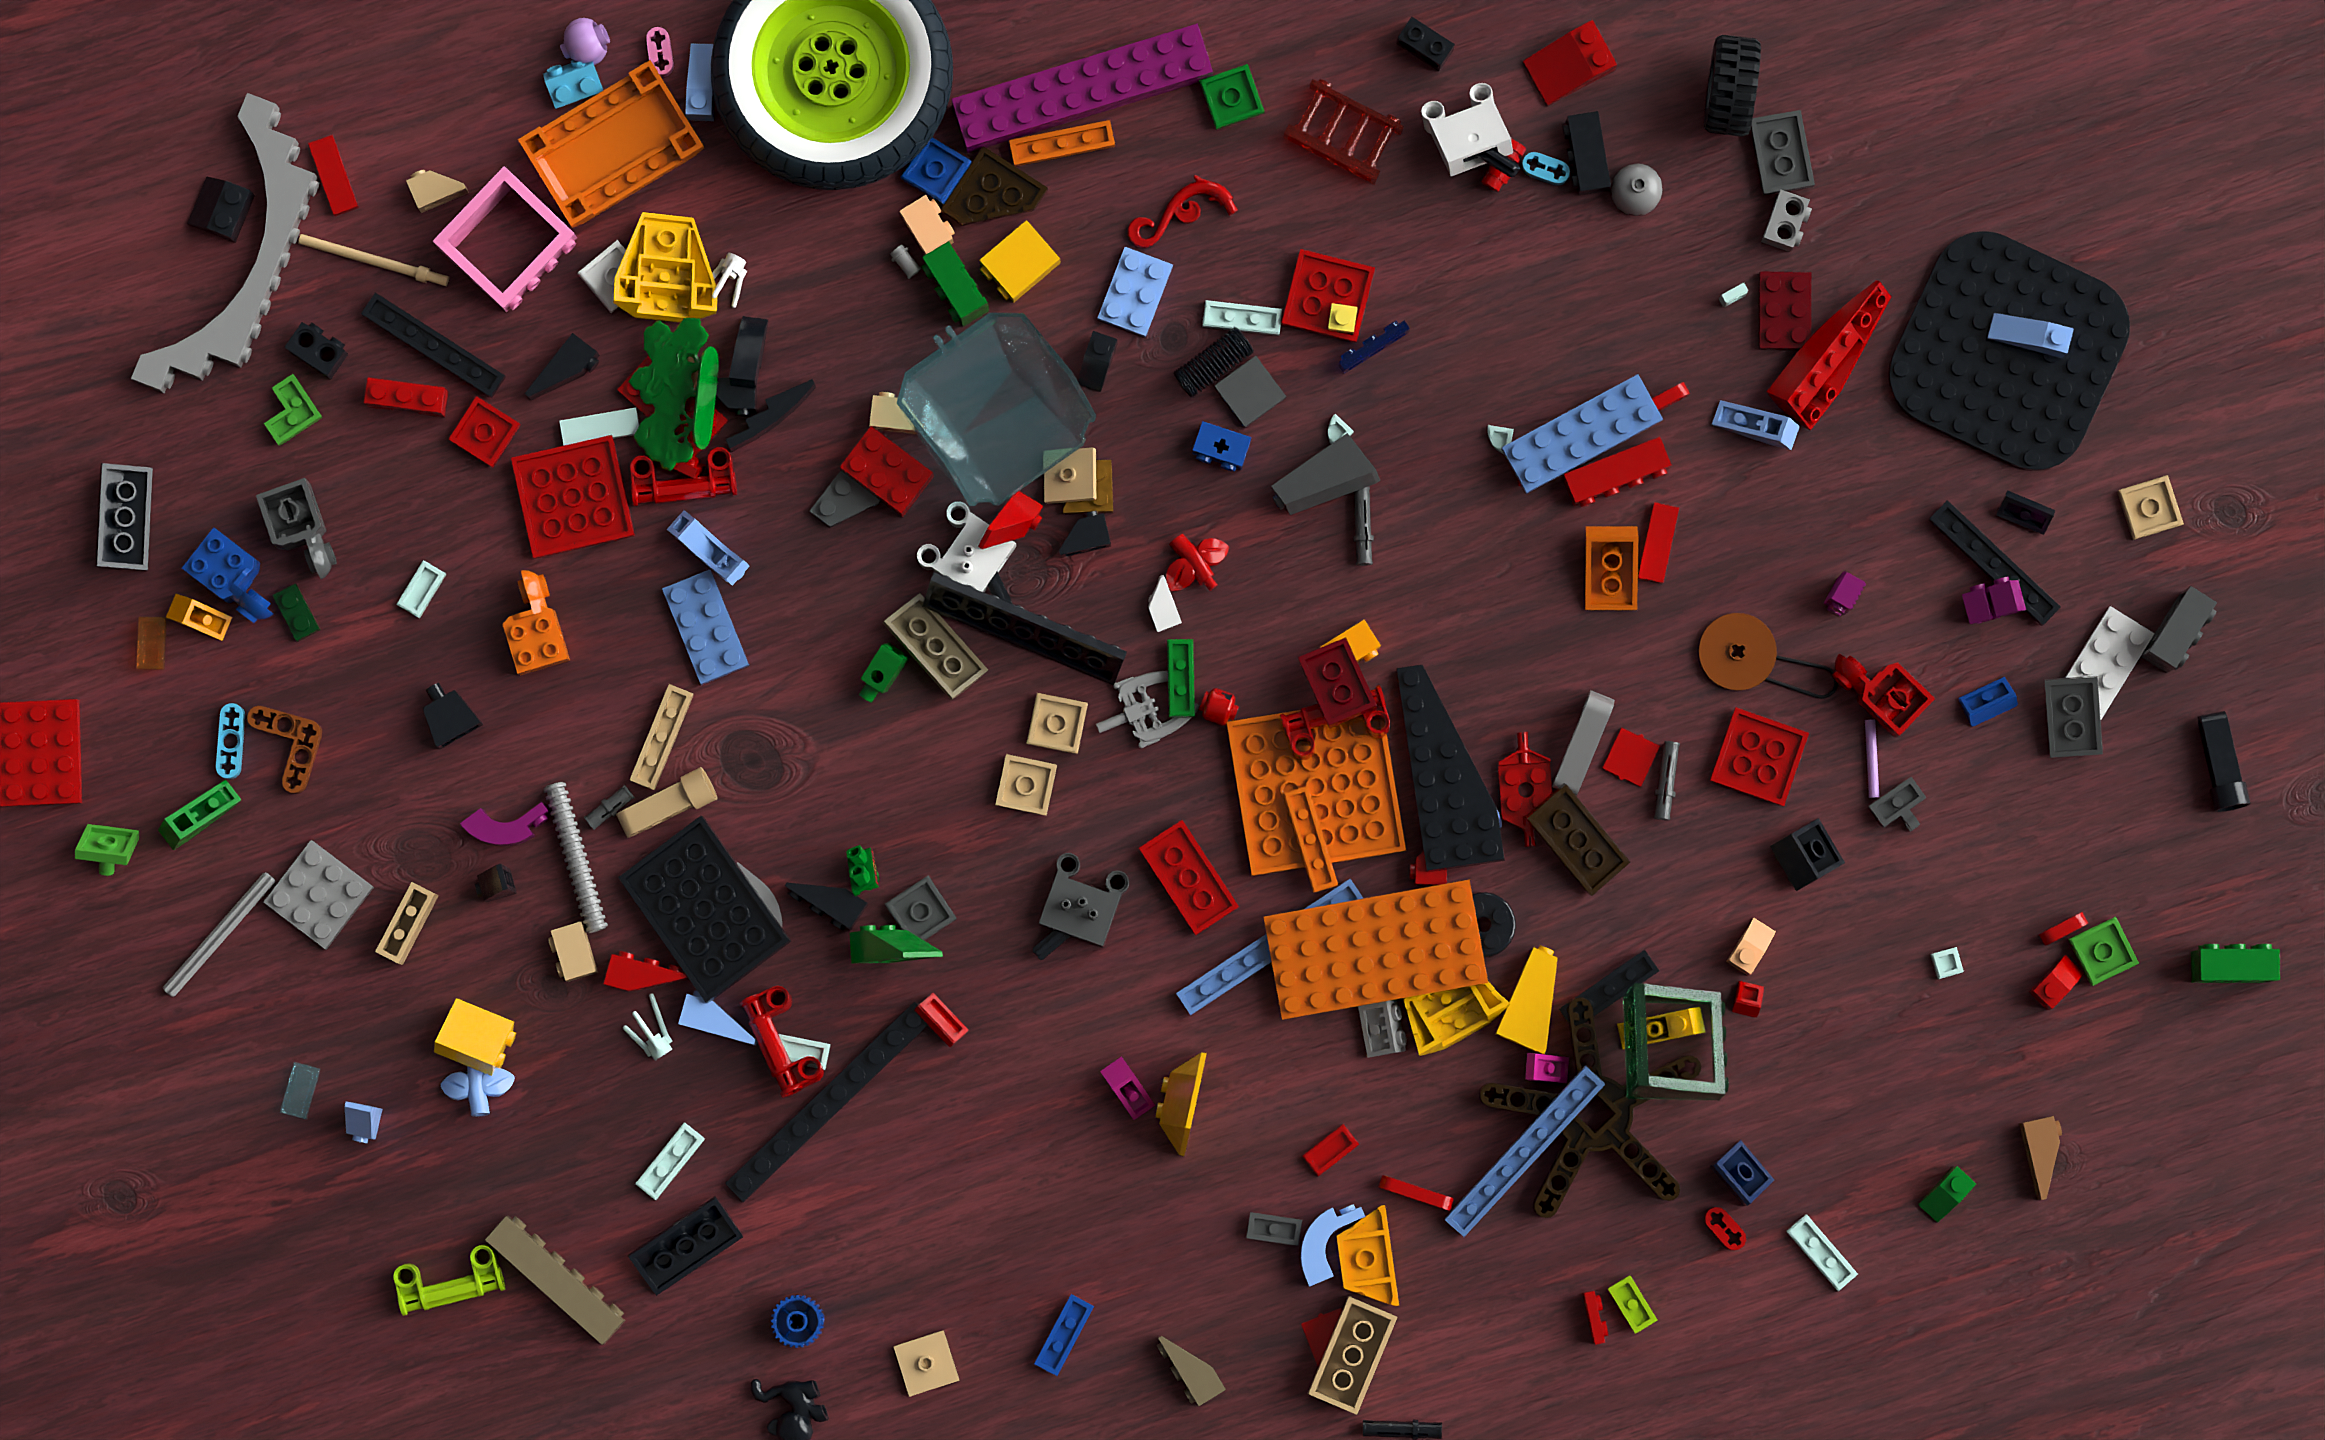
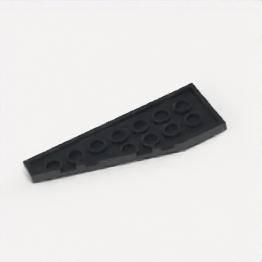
[1397,665,1505,872]

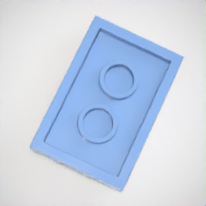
[1097,247,1173,338]

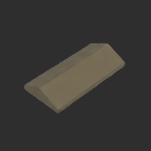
[883,593,988,700]

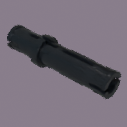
[1363,1419,1442,1440]

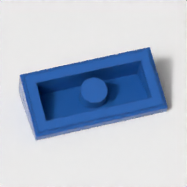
[1958,677,2018,727]

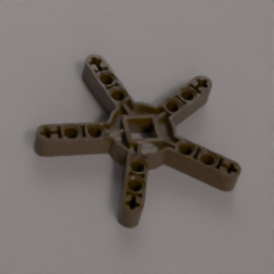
[1479,997,1701,1218]

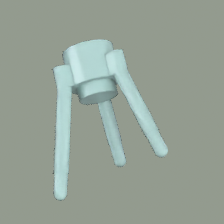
[623,993,673,1060]

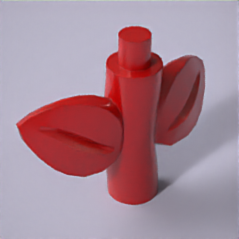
[1166,534,1229,591]

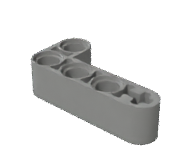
[1552,690,1615,796]

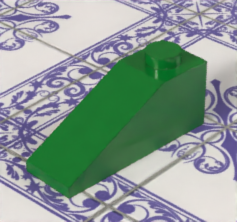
[158,780,241,850]

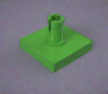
[75,824,139,876]

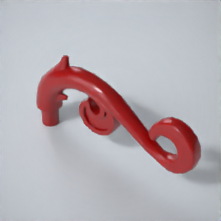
[1127,175,1238,248]

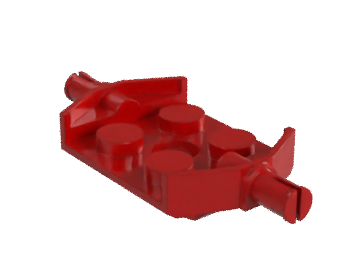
[1498,732,1552,847]

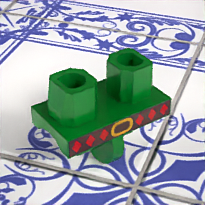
[846,845,879,896]

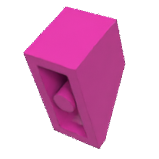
[1100,1056,1155,1120]

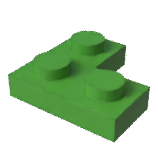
[264,374,323,446]

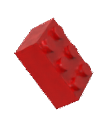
[840,426,934,517]

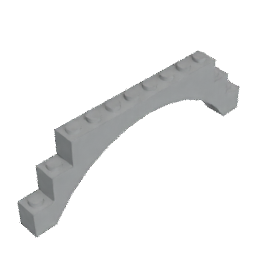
[131,93,319,394]

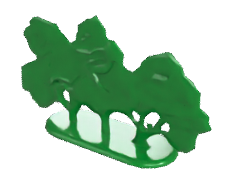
[628,318,719,471]

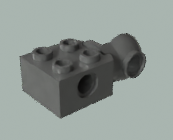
[256,478,337,580]

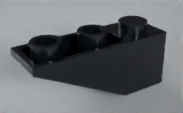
[785,882,868,931]

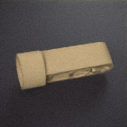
[616,767,717,838]

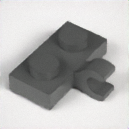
[1868,777,1926,832]

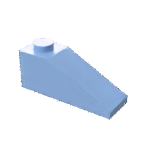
[685,43,715,121]
[1987,313,2074,358]
[1712,400,1800,450]
[678,991,757,1045]
[345,1101,383,1143]

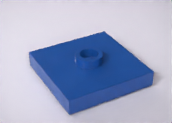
[901,137,972,205]

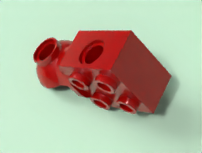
[1832,654,1935,738]

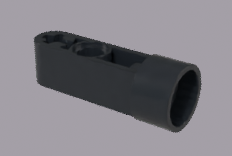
[2198,711,2251,812]

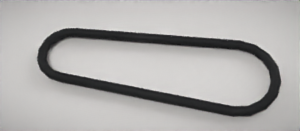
[1765,655,1838,699]

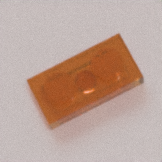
[137,617,166,670]

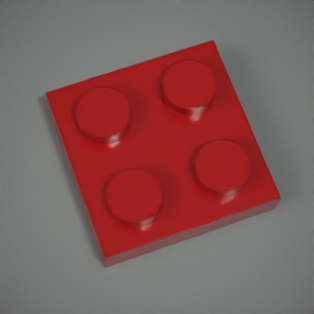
[448,396,521,468]

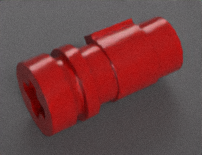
[1481,139,1526,192]

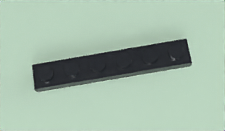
[361,292,506,398]
[1929,500,2061,626]

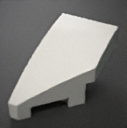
[1148,575,1182,632]

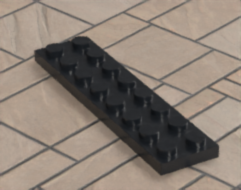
[922,572,1127,686]

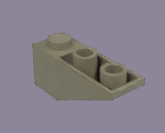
[1157,1336,1226,1406]

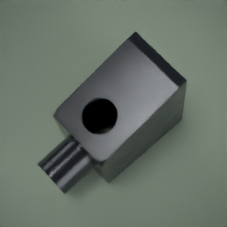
[423,683,483,749]

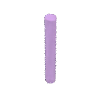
[1865,720,1879,798]

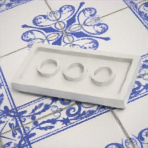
[2065,606,2154,719]

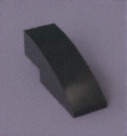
[729,316,769,388]

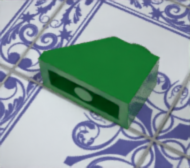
[1918,1166,1976,1223]

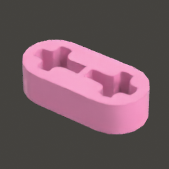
[646,27,674,77]

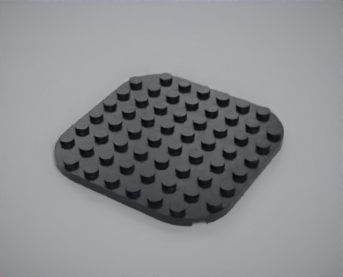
[1889,231,2130,471]

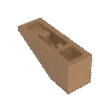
[2019,1116,2062,1200]

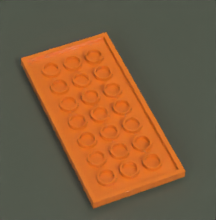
[1264,879,1488,1020]

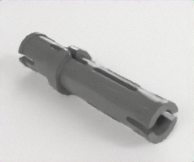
[1353,487,1374,566]
[1654,741,1680,821]

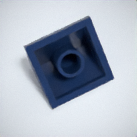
[1710,1140,1774,1206]

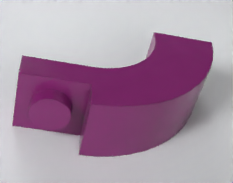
[460,802,550,846]

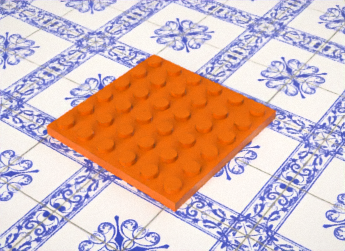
[1227,710,1406,876]

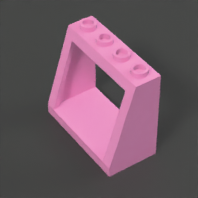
[433,166,577,312]

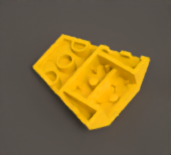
[1403,982,1510,1056]

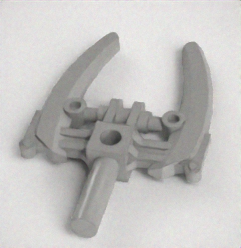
[1096,671,1199,749]

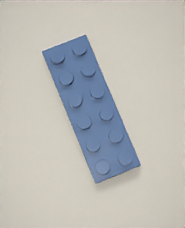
[1501,374,1663,494]

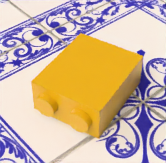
[979,220,1061,303]
[434,998,516,1076]

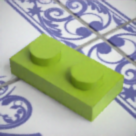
[1607,1275,1657,1334]

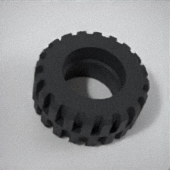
[1704,35,1761,137]

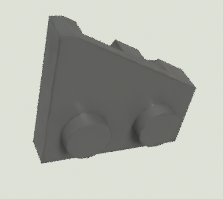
[810,470,881,528]

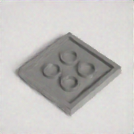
[264,840,374,950]

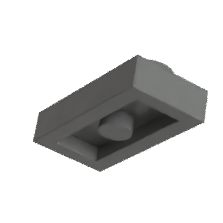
[1246,1212,1302,1246]

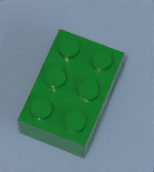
[2191,944,2280,983]

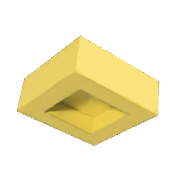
[1328,303,1357,334]

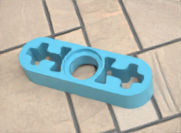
[216,703,245,779]

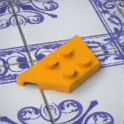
[1336,1205,1399,1306]

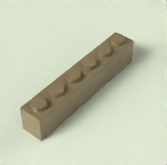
[485,1216,626,1345]

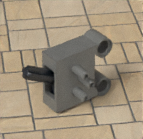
[1032,853,1129,960]

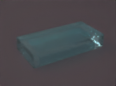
[280,1062,321,1119]

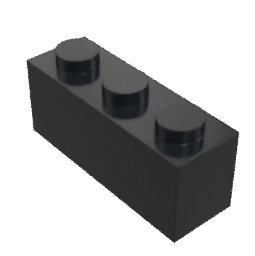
[1562,111,1611,196]

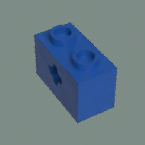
[1192,421,1252,472]

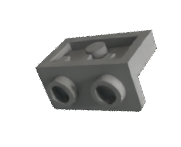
[1358,1000,1407,1058]

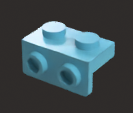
[543,60,603,109]

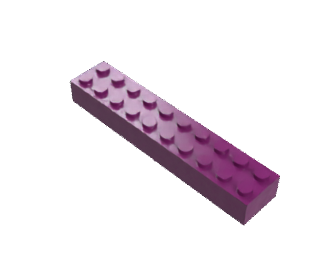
[952,23,1213,153]

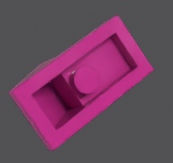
[1525,1053,1569,1083]

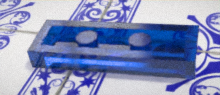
[1338,320,1410,374]

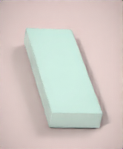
[1202,300,1282,336]
[560,407,639,446]
[635,1122,705,1200]
[1786,1214,1858,1291]

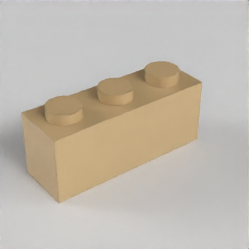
[375,882,439,965]

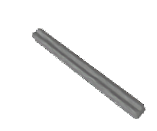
[163,872,275,997]

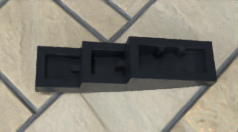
[726,379,816,452]

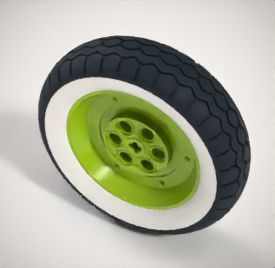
[711,0,953,190]

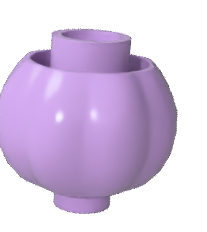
[560,18,610,65]

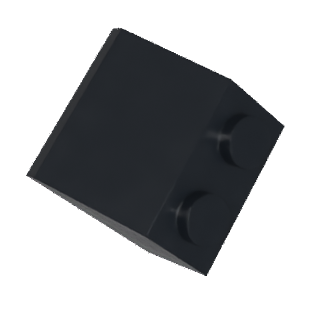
[187,176,255,243]
[1770,818,1845,891]

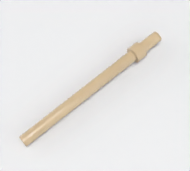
[298,234,449,286]

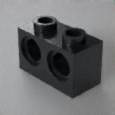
[1396,17,1455,71]
[285,322,348,379]

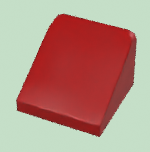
[1732,981,1764,1017]

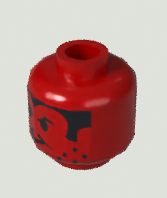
[1199,688,1239,726]

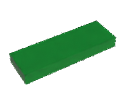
[1167,639,1195,718]

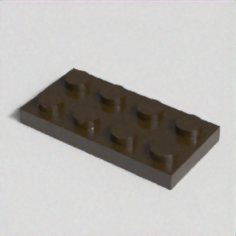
[1525,783,1630,896]

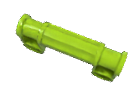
[394,1244,506,1316]

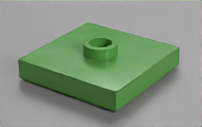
[2068,917,2139,986]

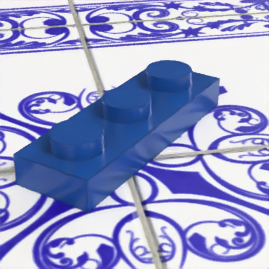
[1034,1294,1094,1376]

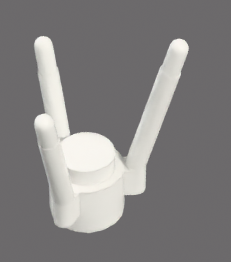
[712,253,747,308]

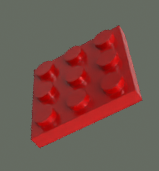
[1281,249,1375,343]
[1709,707,1809,807]

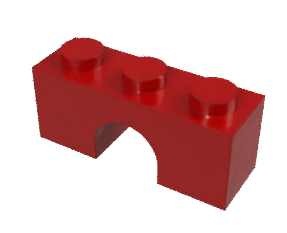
[364,377,449,417]

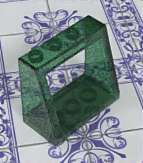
[1623,983,1729,1101]

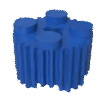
[771,1295,825,1348]

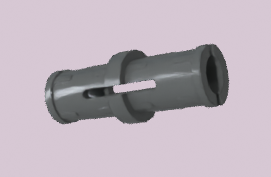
[584,785,635,830]

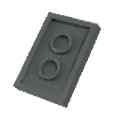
[1750,110,1815,196]
[2045,676,2103,758]

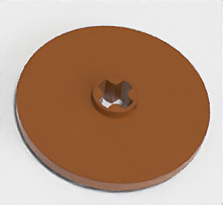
[1699,613,1777,691]

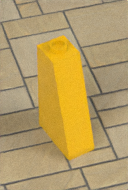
[1495,945,1558,1054]

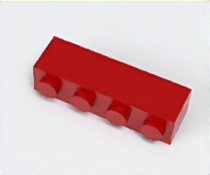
[1562,437,1672,508]

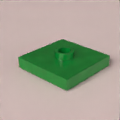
[1199,64,1265,130]

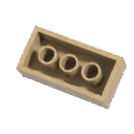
[1308,1296,1398,1415]

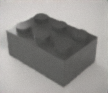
[2140,586,2217,673]

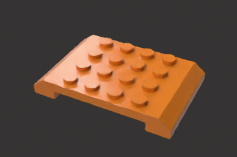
[518,60,704,228]

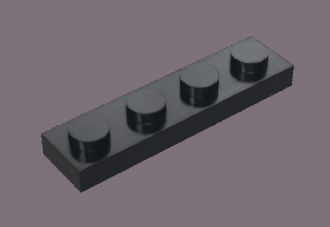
[1559,950,1659,1026]

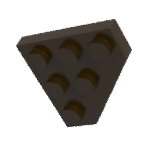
[941,146,1048,225]

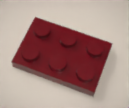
[1759,271,1812,350]
[1298,637,1377,728]

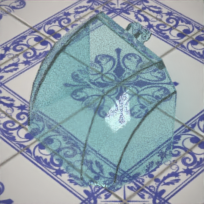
[897,313,1096,506]

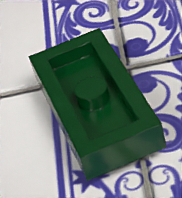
[273,583,321,642]

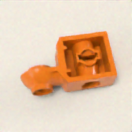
[503,570,570,676]

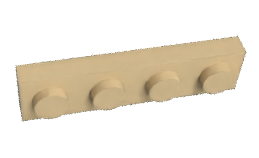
[630,684,694,790]

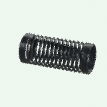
[1173,327,1254,398]

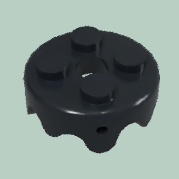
[1472,892,1516,958]

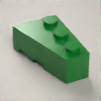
[921,241,989,327]

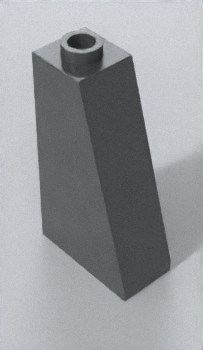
[1271,433,1380,515]

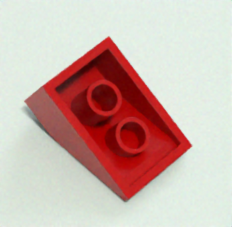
[1523,20,1617,106]

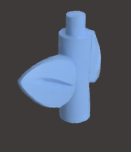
[441,1066,514,1117]

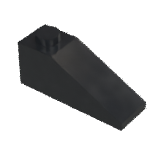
[525,333,600,401]
[475,864,517,902]

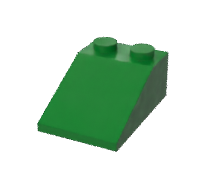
[850,925,943,964]

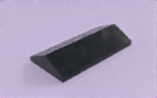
[96,463,153,571]
[628,1196,743,1296]

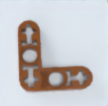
[247,706,322,794]

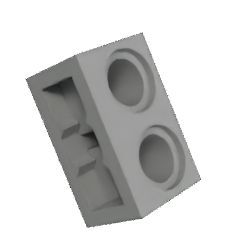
[1761,190,1812,252]

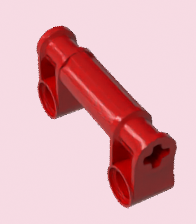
[630,447,737,506]
[1280,685,1390,760]
[739,986,824,1098]

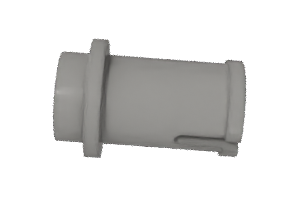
[890,245,922,279]

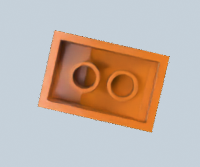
[1585,526,1638,610]

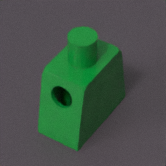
[859,643,910,703]

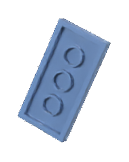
[662,569,749,685]

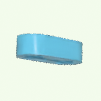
[1522,152,1570,186]

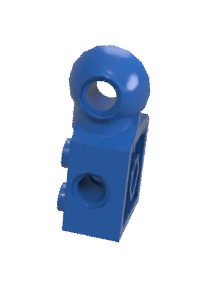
[182,527,274,623]

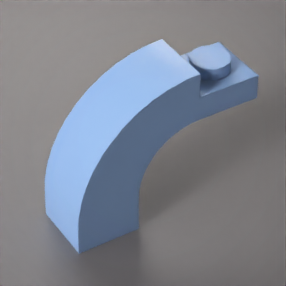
[667,510,749,585]
[1300,1204,1365,1287]

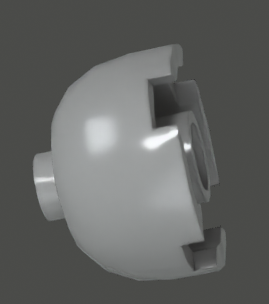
[1611,163,1663,215]

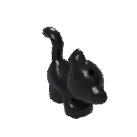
[751,1379,829,1440]

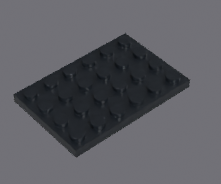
[618,815,792,1003]

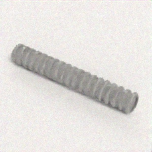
[543,782,608,933]

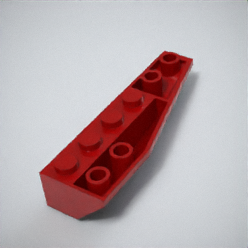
[1767,280,1891,431]

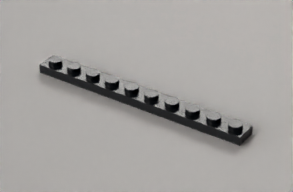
[725,1002,928,1202]

